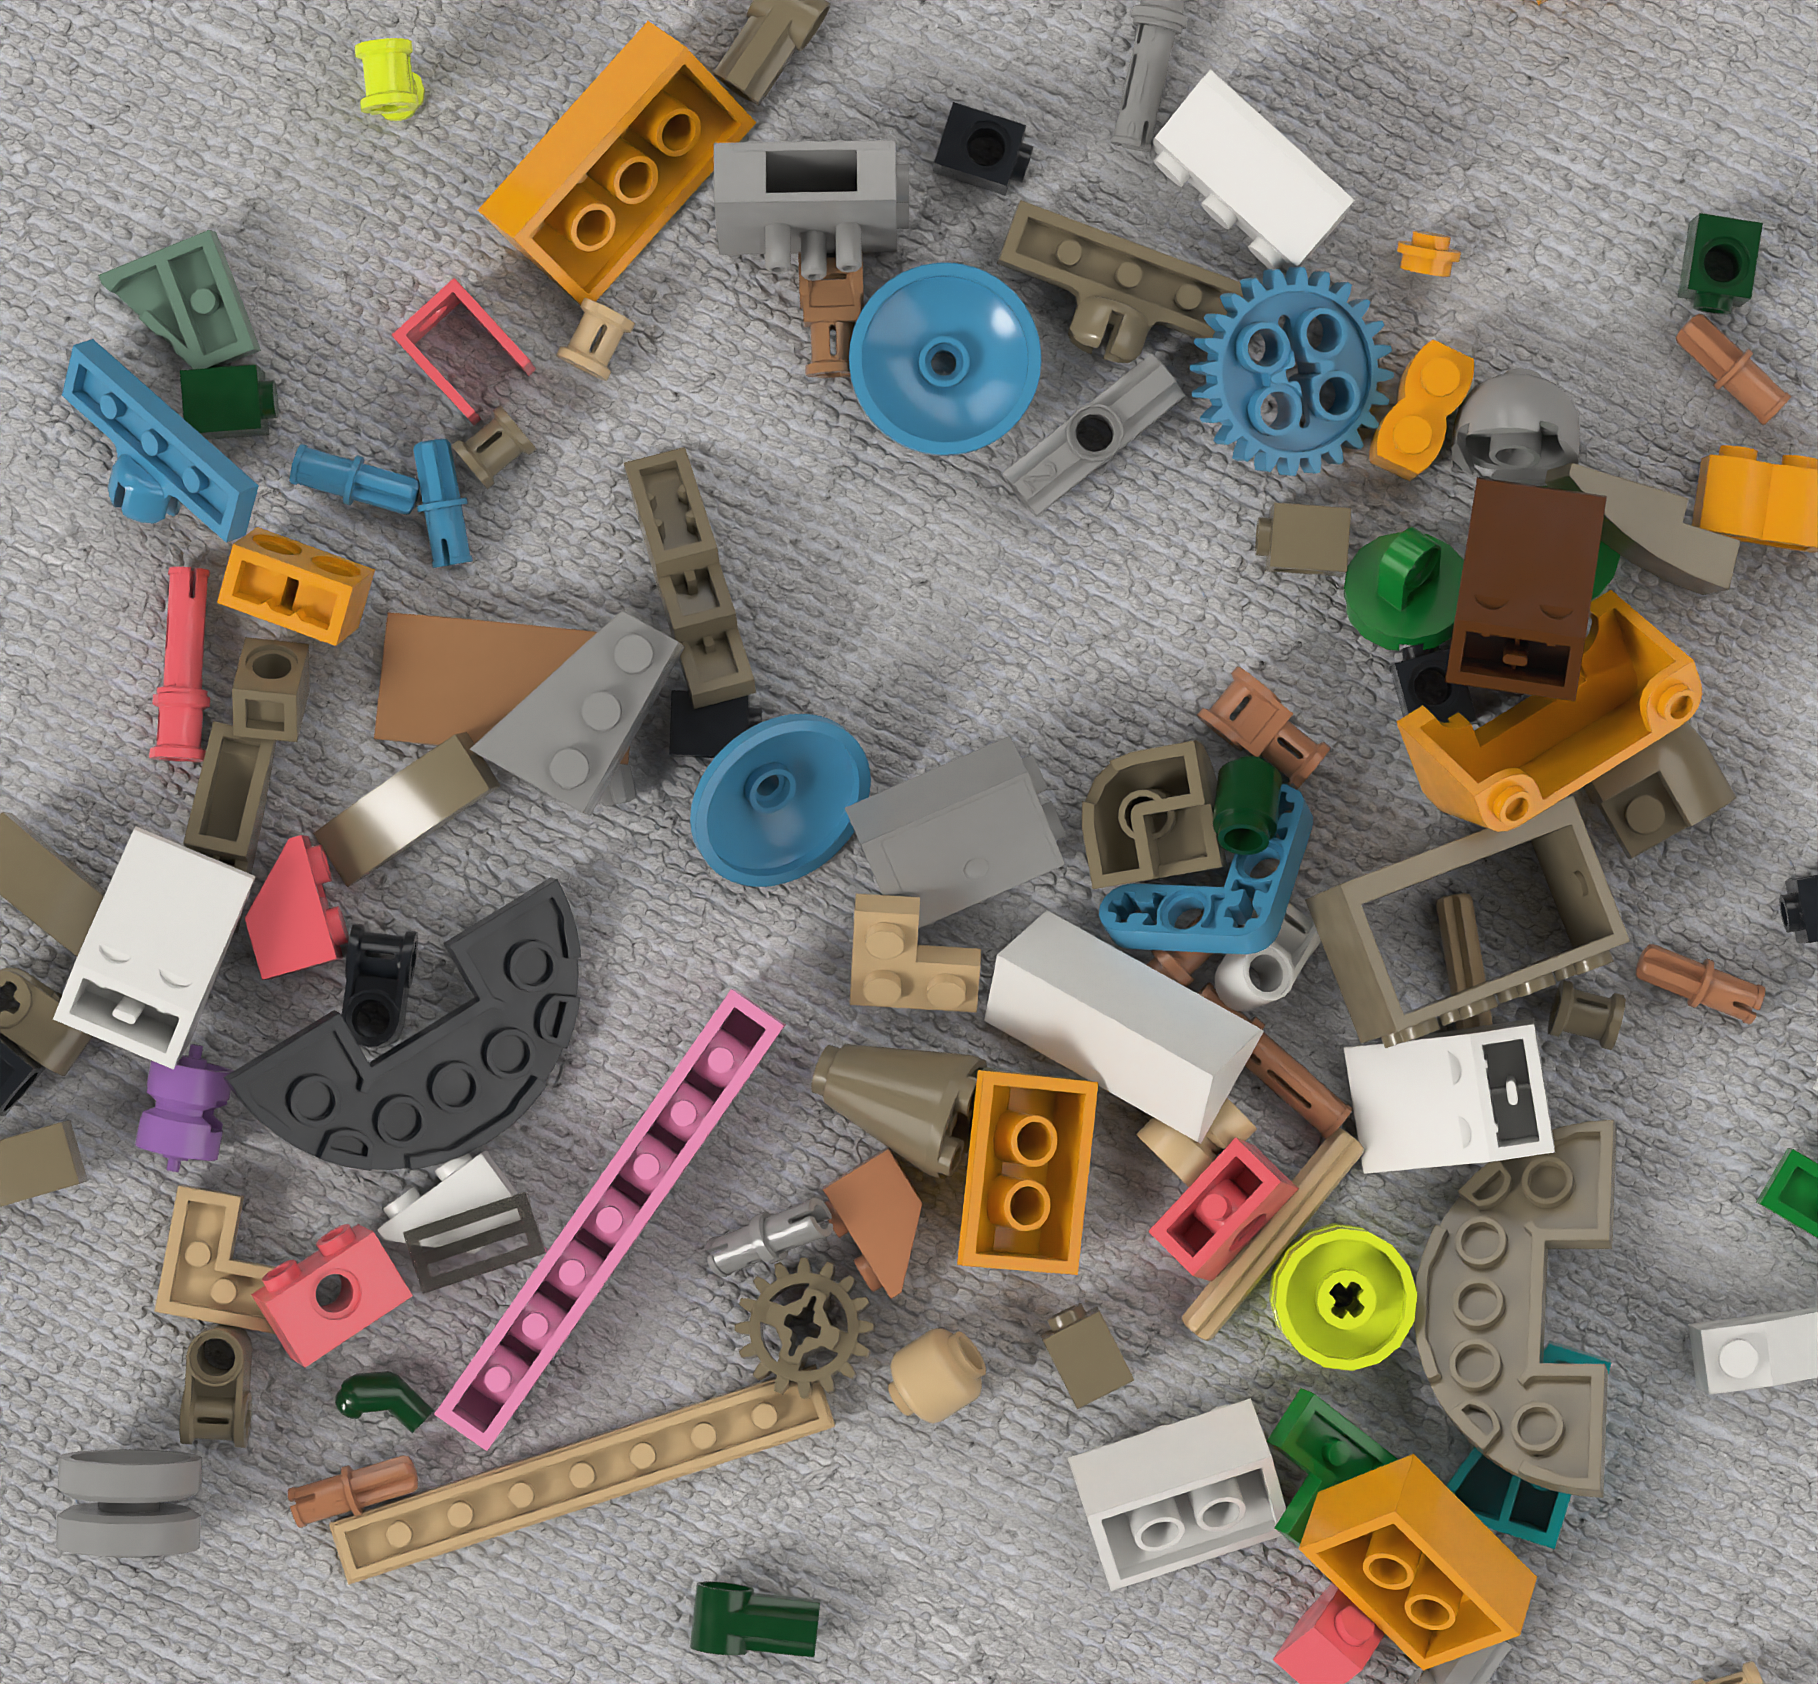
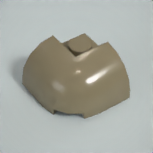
[1583,722,1736,859]
[1081,740,1227,889]

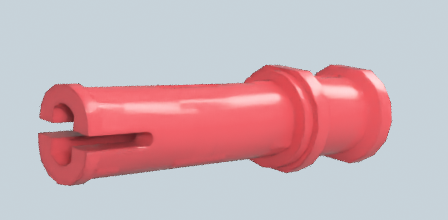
[149,567,210,762]

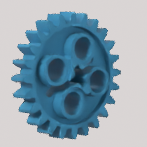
[1190,267,1394,476]

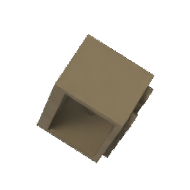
[1305,796,1630,1048]

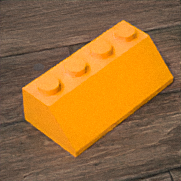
[477,21,756,306]

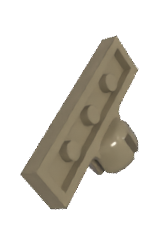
[996,200,1244,363]

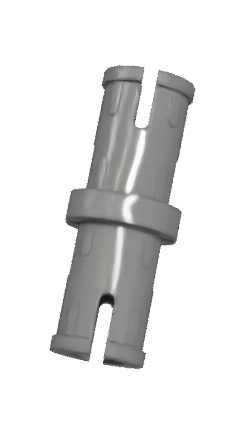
[705,1197,833,1277]

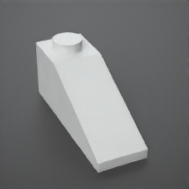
[1688,1307,1818,1395]

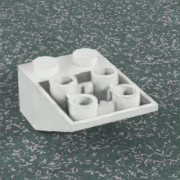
[53,826,256,1069]
[1344,1018,1555,1174]

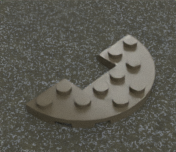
[1414,1120,1617,1498]

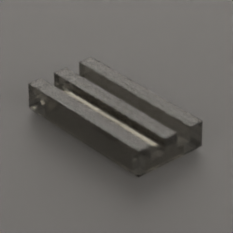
[403,1190,547,1294]

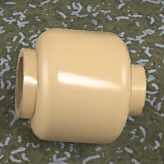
[888,1328,986,1424]

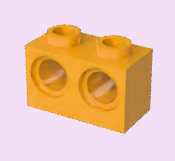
[217,527,375,646]

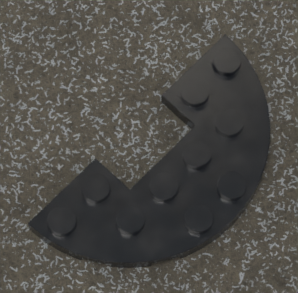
[224,877,581,1171]

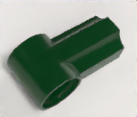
[690,1581,820,1657]

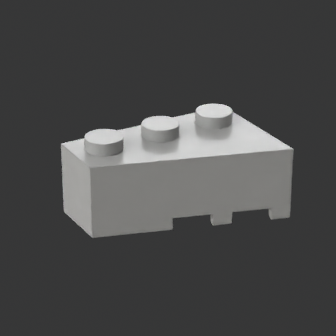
[469,610,685,815]

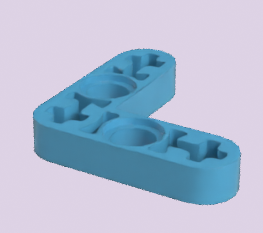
[1099,784,1313,955]

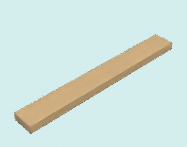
[329,1364,835,1585]

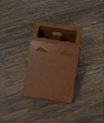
[1445,477,1607,702]

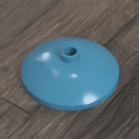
[849,263,1041,456]
[690,714,871,887]

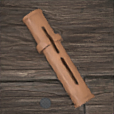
[1197,982,1353,1139]

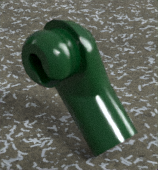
[335,1371,434,1433]

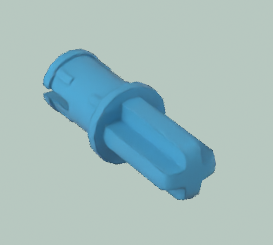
[413,439,473,568]
[289,444,419,515]

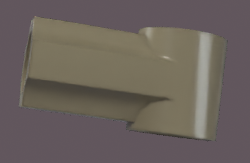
[713,0,831,106]

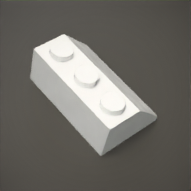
[1151,69,1355,271]
[1068,1398,1286,1591]

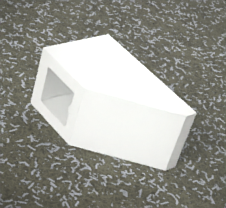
[377,1150,531,1254]

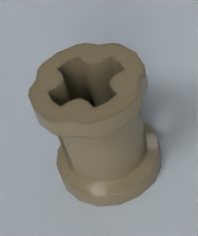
[451,405,537,490]
[1548,980,1626,1050]

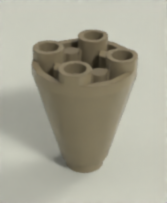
[811,1044,997,1179]

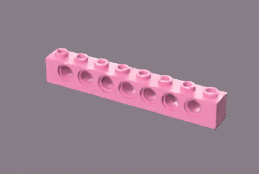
[434,988,786,1451]

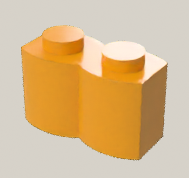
[1369,339,1474,482]
[1692,445,1818,553]

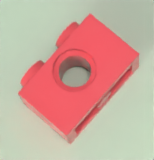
[1148,1138,1299,1282]
[251,1224,413,1368]

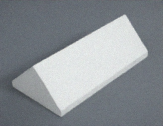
[984,910,1264,1144]

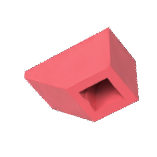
[245,835,349,980]
[1273,1582,1385,1684]

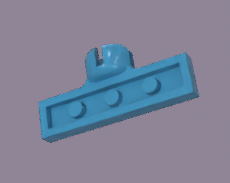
[62,339,259,543]

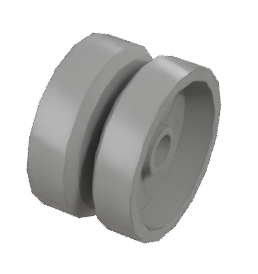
[56,1449,202,1558]

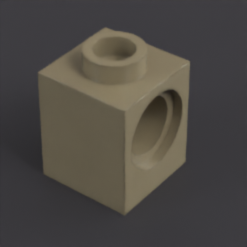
[1255,503,1351,577]
[232,637,310,742]
[1041,1303,1134,1409]

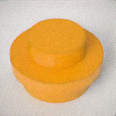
[1397,231,1461,277]

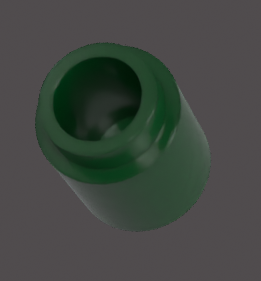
[1213,756,1282,855]

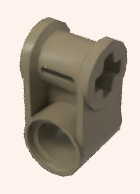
[0,968,93,1076]
[179,1323,253,1448]

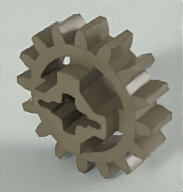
[735,1258,875,1399]

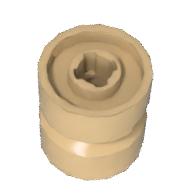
[1136,1098,1257,1187]

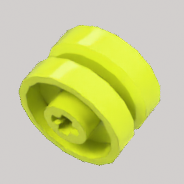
[1269,1223,1417,1371]

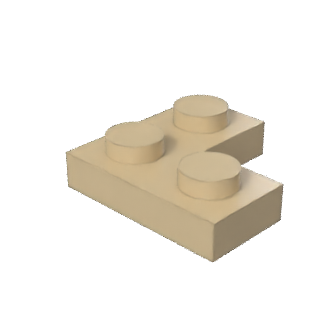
[850,893,981,1013]
[154,1184,276,1334]

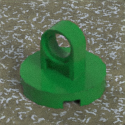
[1343,527,1464,651]

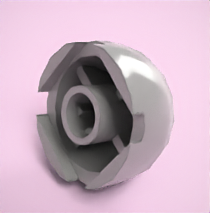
[1451,368,1580,485]

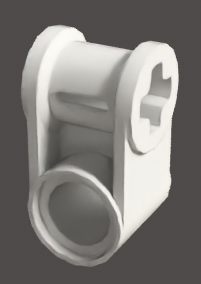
[1215,903,1321,1011]

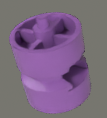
[135,1044,234,1172]

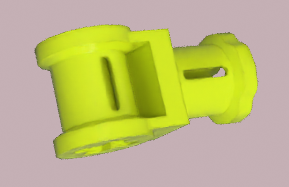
[354,38,425,121]

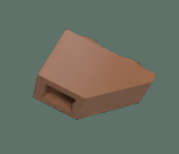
[823,1147,922,1299]

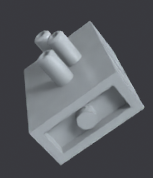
[714,140,909,281]
[845,736,1066,929]

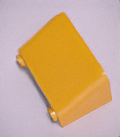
[1396,590,1703,832]

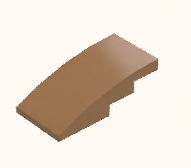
[374,612,630,765]

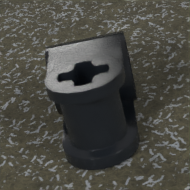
[341,924,418,1049]

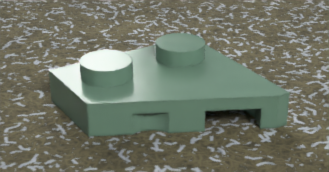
[98,230,261,369]

